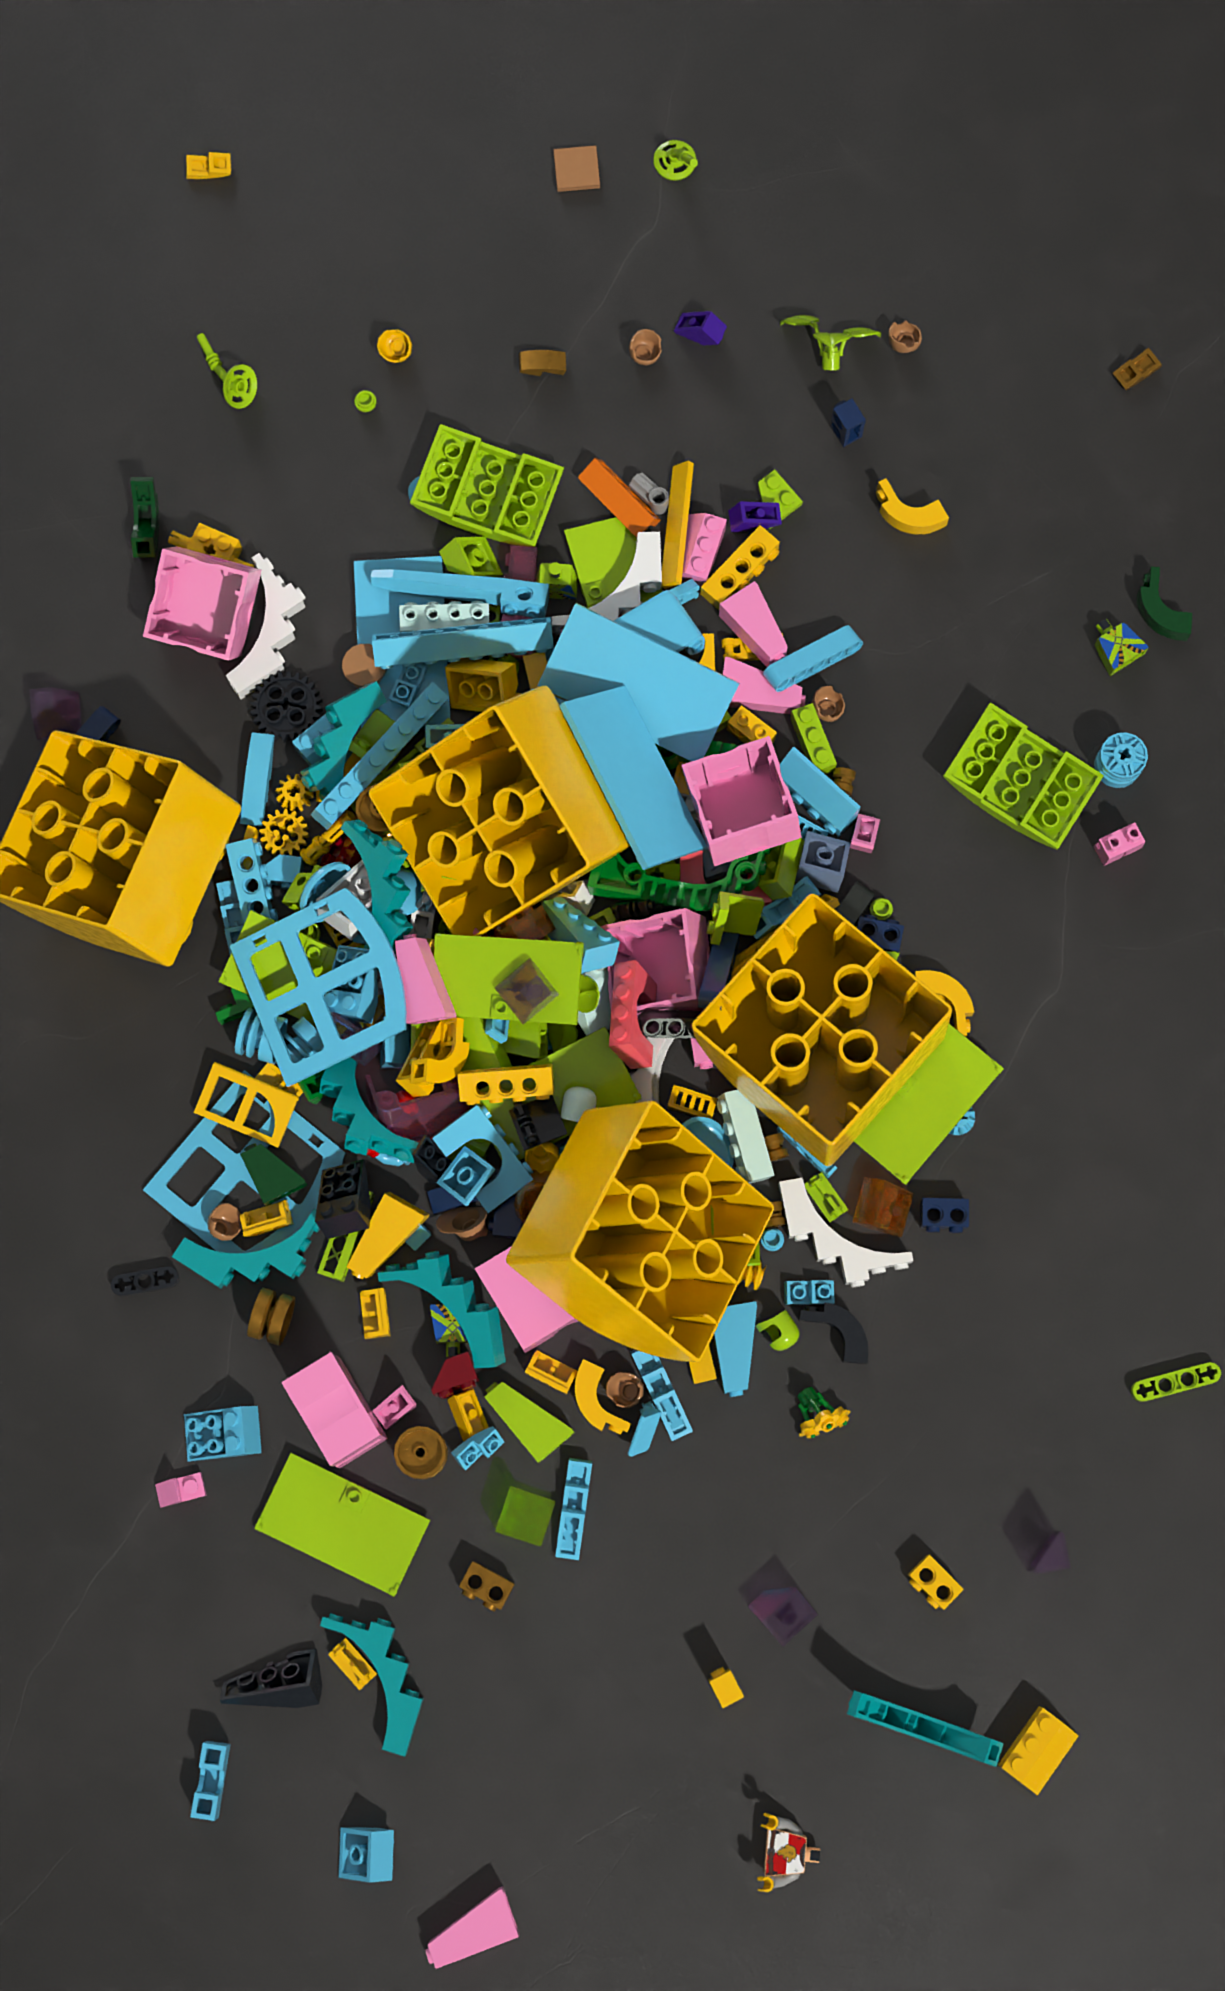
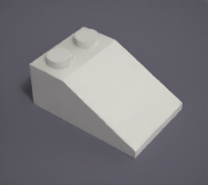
[316,860,372,940]

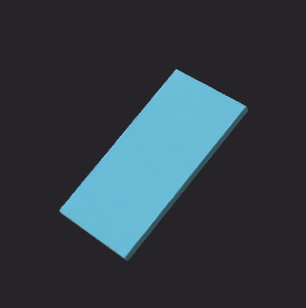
[354,556,451,729]
[537,603,740,761]
[559,686,707,870]

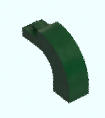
[130,477,159,558]
[1137,566,1193,641]

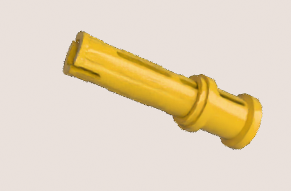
[300,810,357,866]

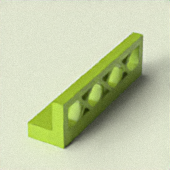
[317,1191,375,1282]

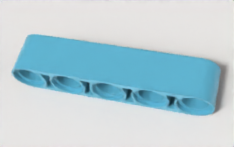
[763,625,863,692]

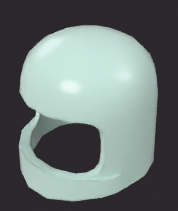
[560,1086,596,1122]

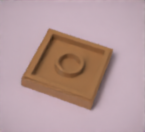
[554,145,600,192]

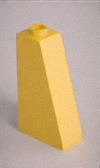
[347,1192,430,1279]

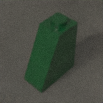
[240,1143,308,1206]

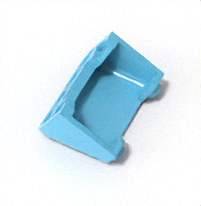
[614,590,705,655]

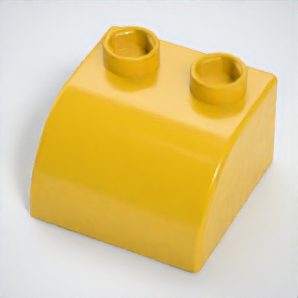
[369,686,630,936]
[0,730,241,966]
[692,894,952,1166]
[506,1101,774,1362]

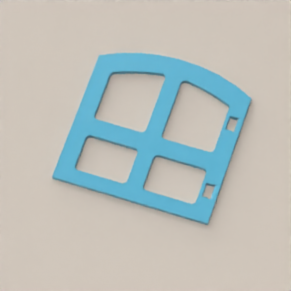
[230,888,407,1087]
[143,1070,346,1253]

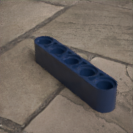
[75,706,121,742]
[698,931,740,1010]

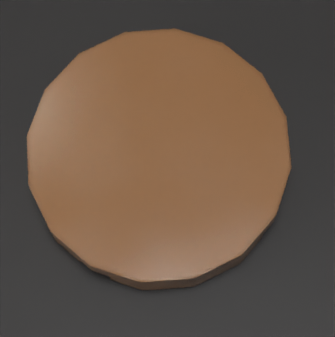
[342,644,387,688]

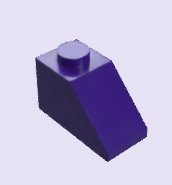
[674,311,727,345]
[728,501,782,532]

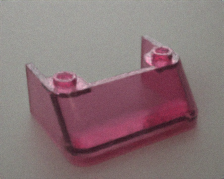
[365,1074,471,1142]

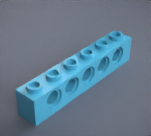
[226,838,279,923]

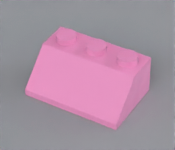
[682,513,727,587]

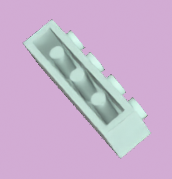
[399,601,489,632]
[717,1090,774,1183]

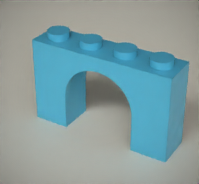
[432,1104,534,1213]

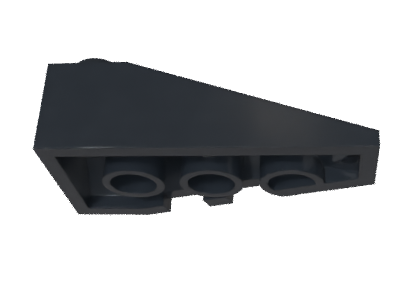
[220,1648,322,1708]

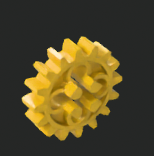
[259,809,309,856]

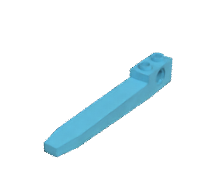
[371,569,549,618]

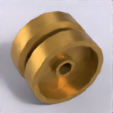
[355,784,394,841]
[247,1287,295,1346]
[394,1426,448,1479]

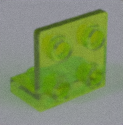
[495,1486,555,1546]

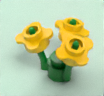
[797,1387,851,1438]

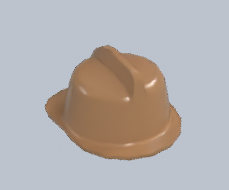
[436,1207,488,1241]

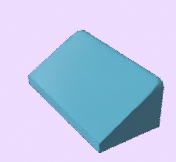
[628,1405,661,1457]

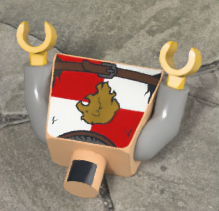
[757,1813,820,1892]

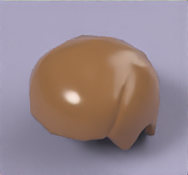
[889,321,922,353]
[629,329,662,366]
[811,686,845,722]
[207,1203,241,1241]
[606,1372,644,1408]

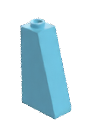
[714,1301,757,1397]

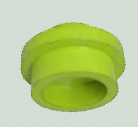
[355,390,377,412]
[870,898,893,921]

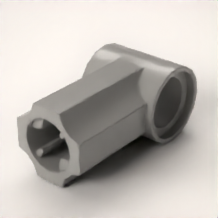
[629,472,669,515]

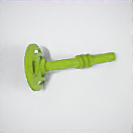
[654,140,698,181]
[197,333,257,409]

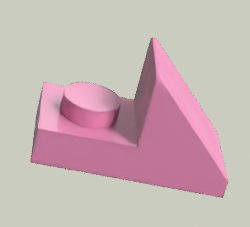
[850,814,880,853]
[372,1385,417,1430]
[155,1472,207,1508]

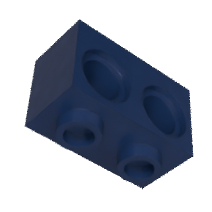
[830,398,866,447]
[856,915,904,953]
[920,1198,969,1233]

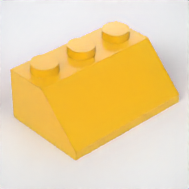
[445,658,518,712]
[998,1706,1078,1795]

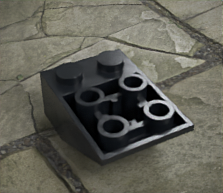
[315,1159,371,1239]

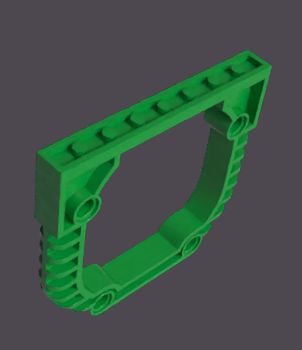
[587,741,772,912]

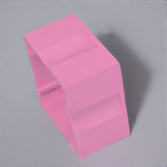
[143,546,262,660]
[682,736,802,866]
[601,908,710,1018]
[475,1246,578,1353]
[281,1352,388,1468]

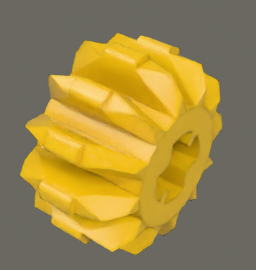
[276,774,314,812]

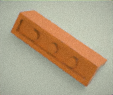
[578,458,661,537]

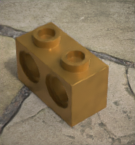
[459,1561,515,1612]

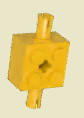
[168,523,254,567]

